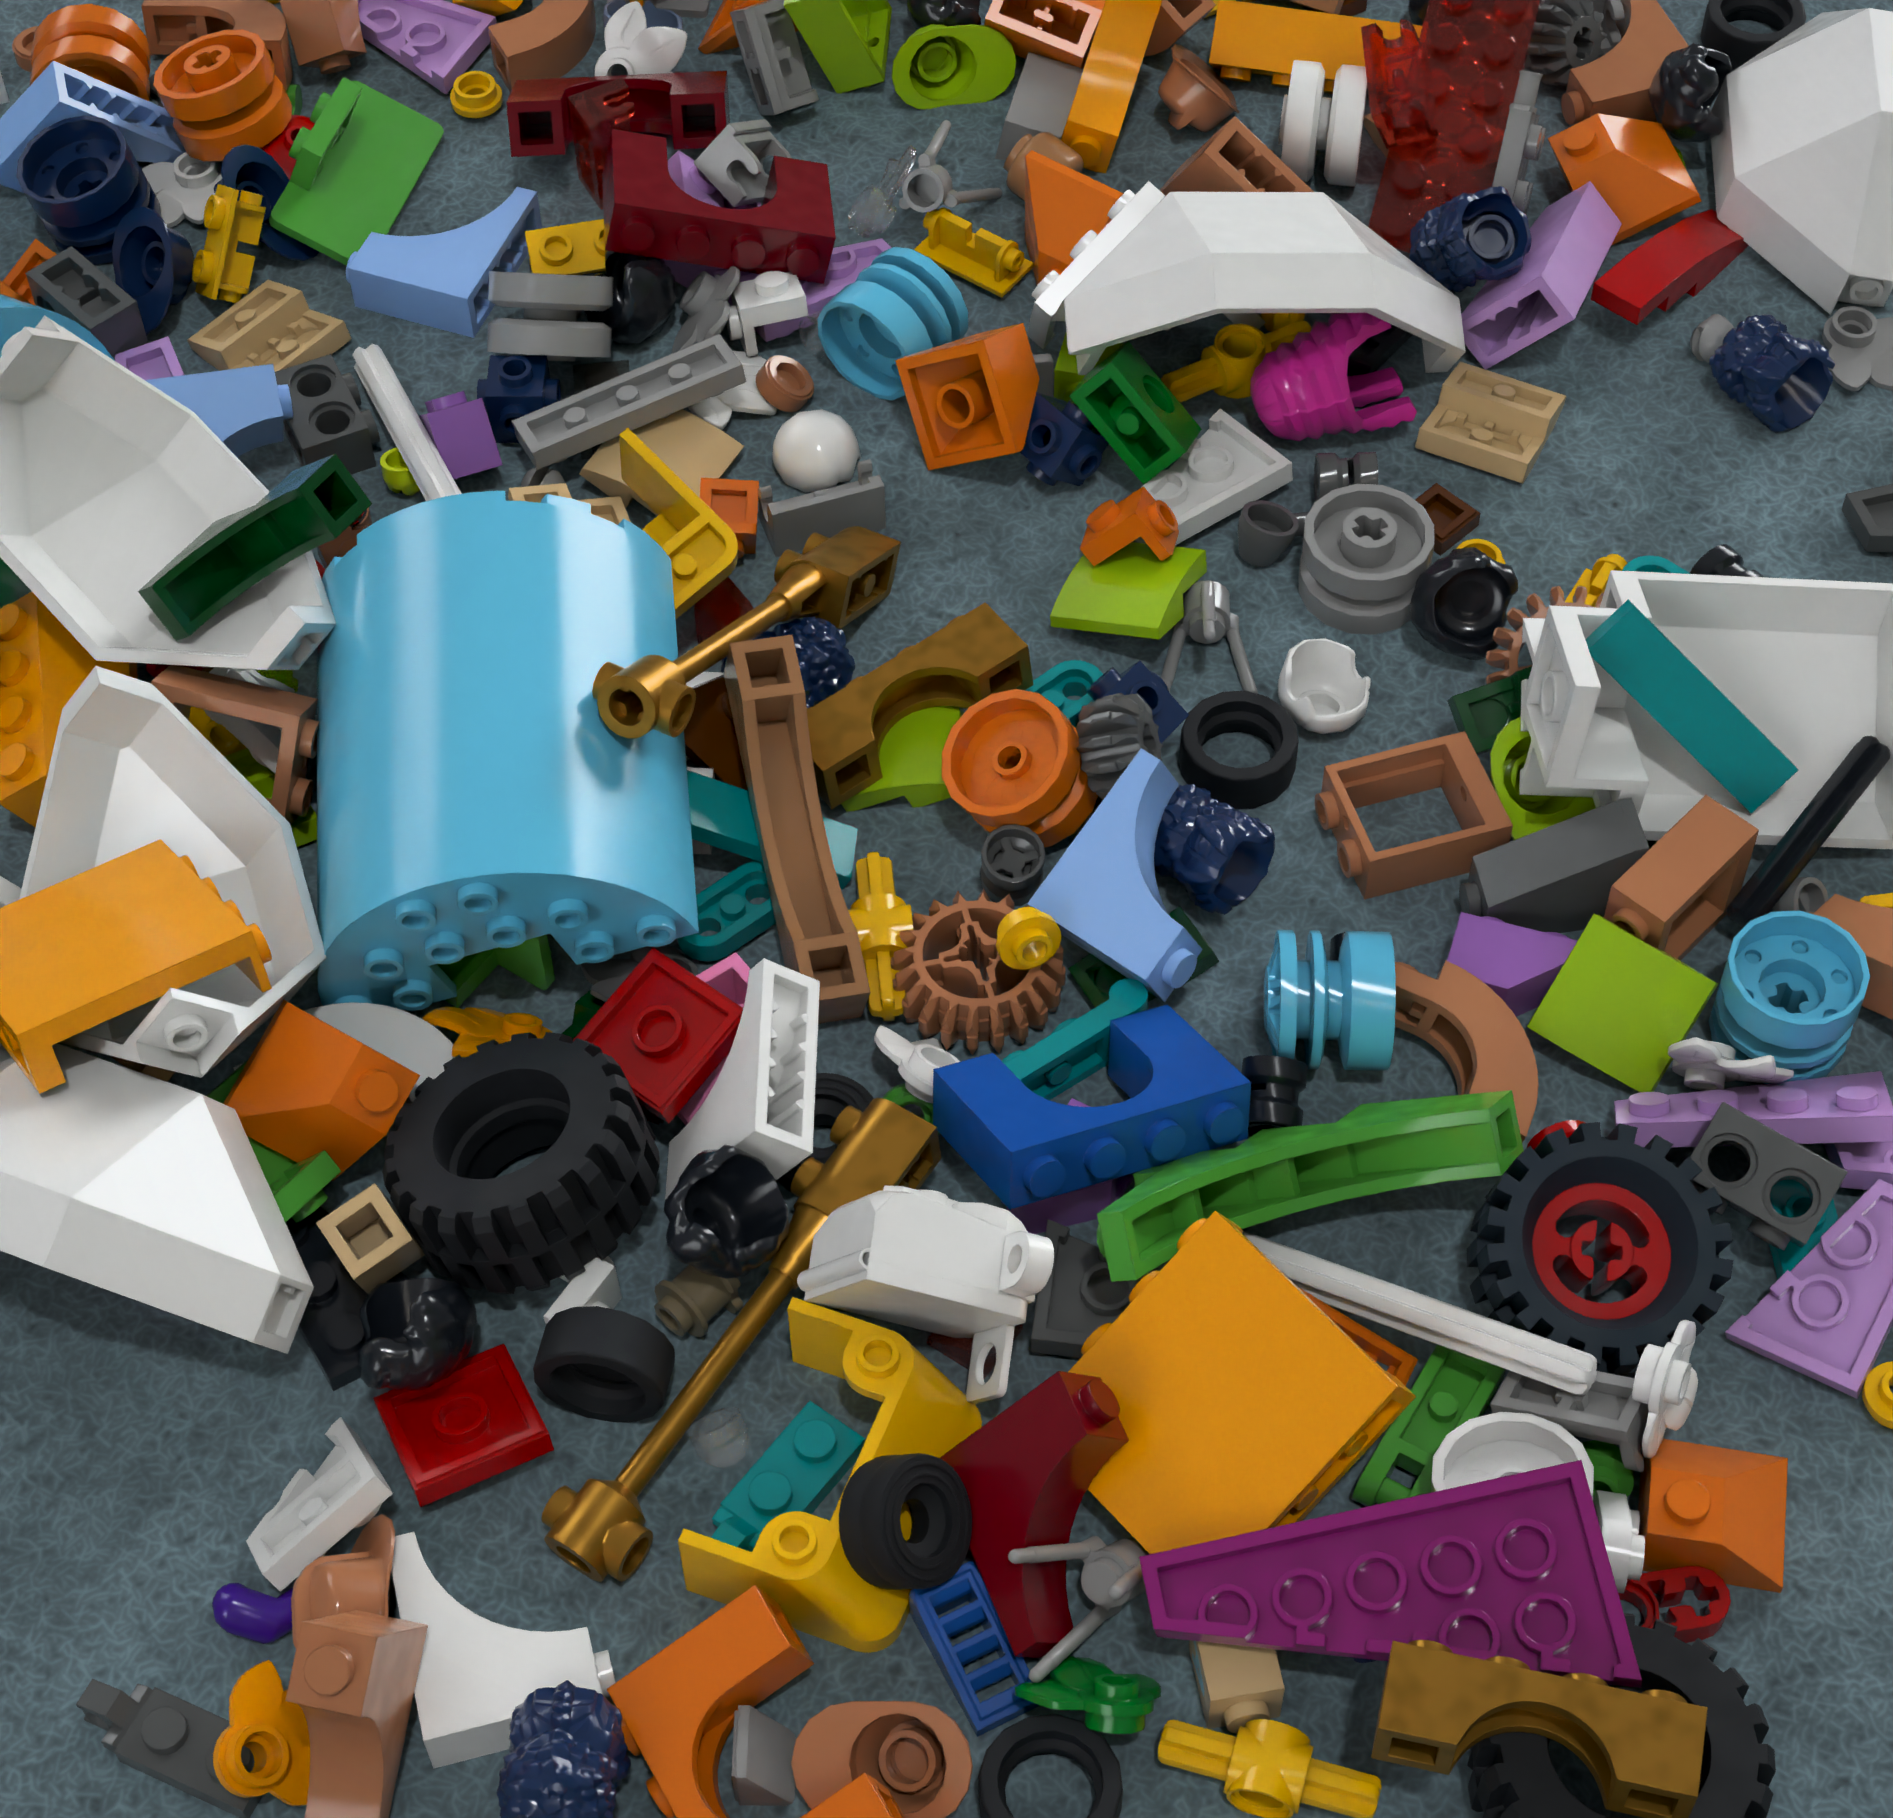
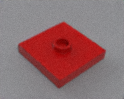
[573,947,743,1124]
[373,1343,554,1507]

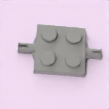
[1492,70,1546,214]

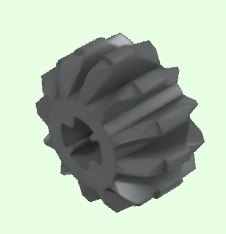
[1520,0,1608,87]
[1076,693,1163,801]

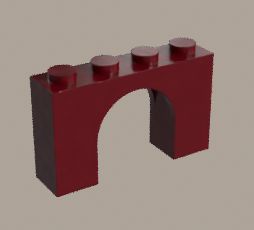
[506,71,730,157]
[602,129,836,284]

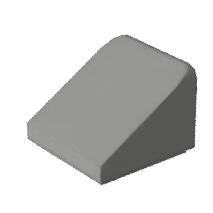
[731,1705,796,1806]

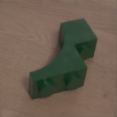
[138,453,372,641]

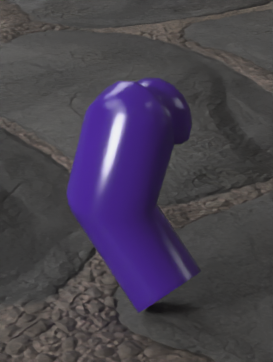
[212,1583,293,1644]

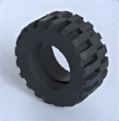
[382,1032,660,1294]
[1467,1613,1776,1818]

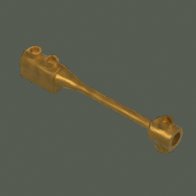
[592,526,901,739]
[541,1098,941,1582]

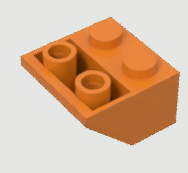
[984,0,1106,69]

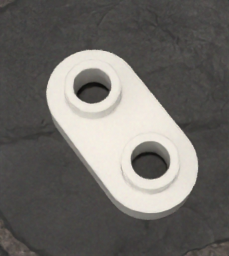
[1593,1490,1645,1593]

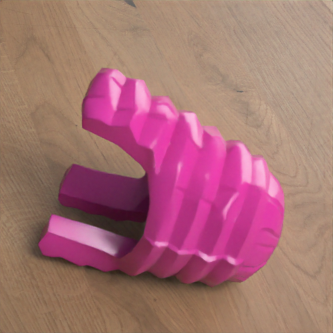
[1250,313,1417,442]

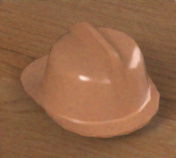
[1158,44,1240,133]
[291,1514,395,1648]
[791,1701,973,1818]

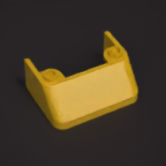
[619,428,738,619]
[678,1297,982,1653]

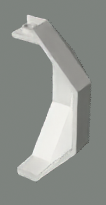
[1711,8,1893,315]
[1051,192,1466,375]
[0,315,336,670]
[19,666,327,1078]
[0,1043,314,1354]

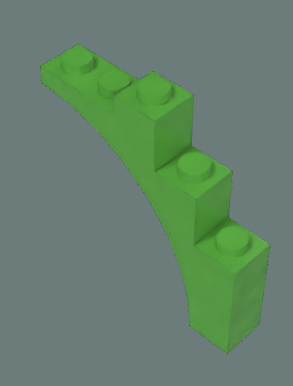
[1097,1090,1524,1282]

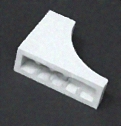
[665,958,820,1200]
[391,1532,615,1769]

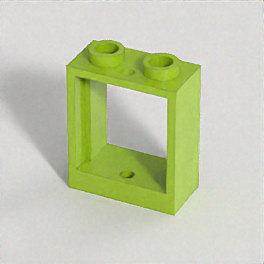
[783,0,892,94]

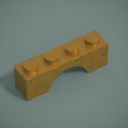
[807,602,1034,809]
[1371,1640,1708,1818]

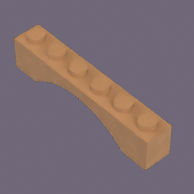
[724,635,871,1024]

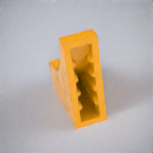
[1061,0,1162,173]

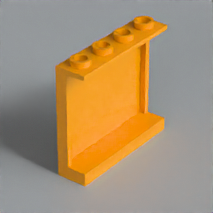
[0,839,272,1094]
[1068,1211,1416,1554]

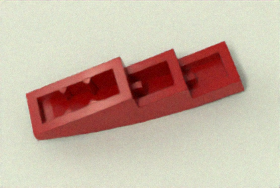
[1591,209,1749,325]

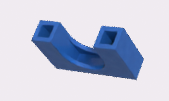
[933,1004,1251,1210]

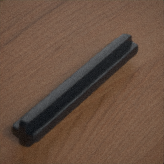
[1727,736,1891,928]

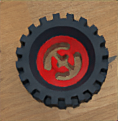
[1467,1122,1733,1378]

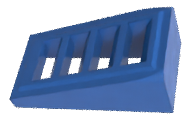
[909,1561,1040,1737]

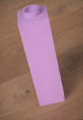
[1461,181,1622,370]

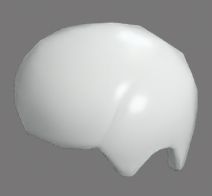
[772,409,861,493]
[1278,638,1371,734]

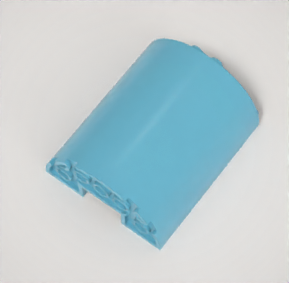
[317,491,699,1011]

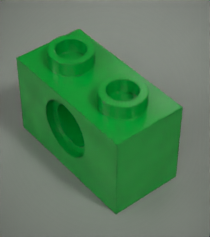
[1069,341,1202,485]

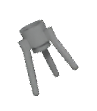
[899,120,1002,213]
[1160,580,1258,694]
[1008,1536,1149,1683]

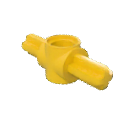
[1161,320,1311,403]
[848,852,913,1021]
[1157,1719,1381,1818]

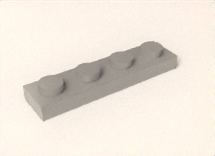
[512,334,746,470]

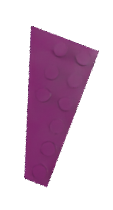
[1139,1460,1642,1688]

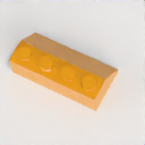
[1209,0,1431,103]
[0,591,138,827]

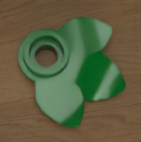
[1015,1656,1161,1734]

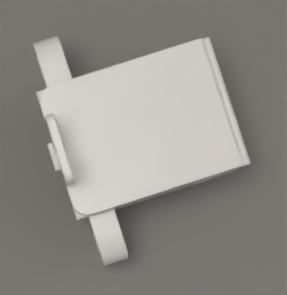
[797,1185,1054,1404]

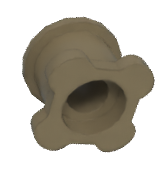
[654,1265,743,1338]

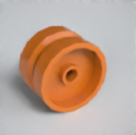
[30,4,151,102]
[153,29,292,162]
[942,689,1098,848]

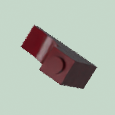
[940,1371,1129,1658]

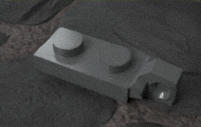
[76,1679,263,1818]

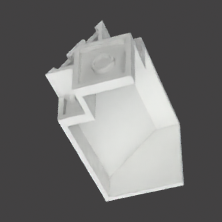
[1519,570,1893,849]

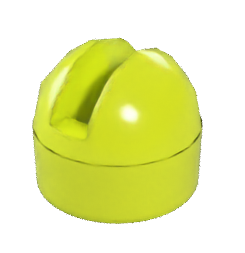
[380,447,420,495]

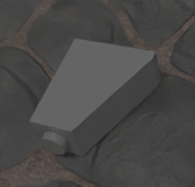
[1459,797,1649,933]

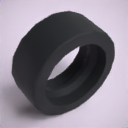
[1700,0,1806,71]
[1179,691,1299,809]
[533,1306,675,1422]
[978,1714,1123,1818]

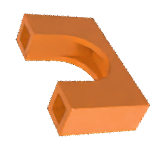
[607,1585,905,1818]

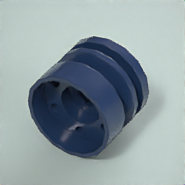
[16,116,160,265]

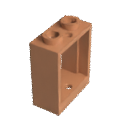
[151,665,319,825]
[1315,731,1513,900]
[1604,795,1759,961]

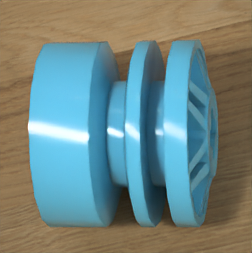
[817,247,968,401]
[1709,911,1870,1084]
[1264,930,1396,1070]

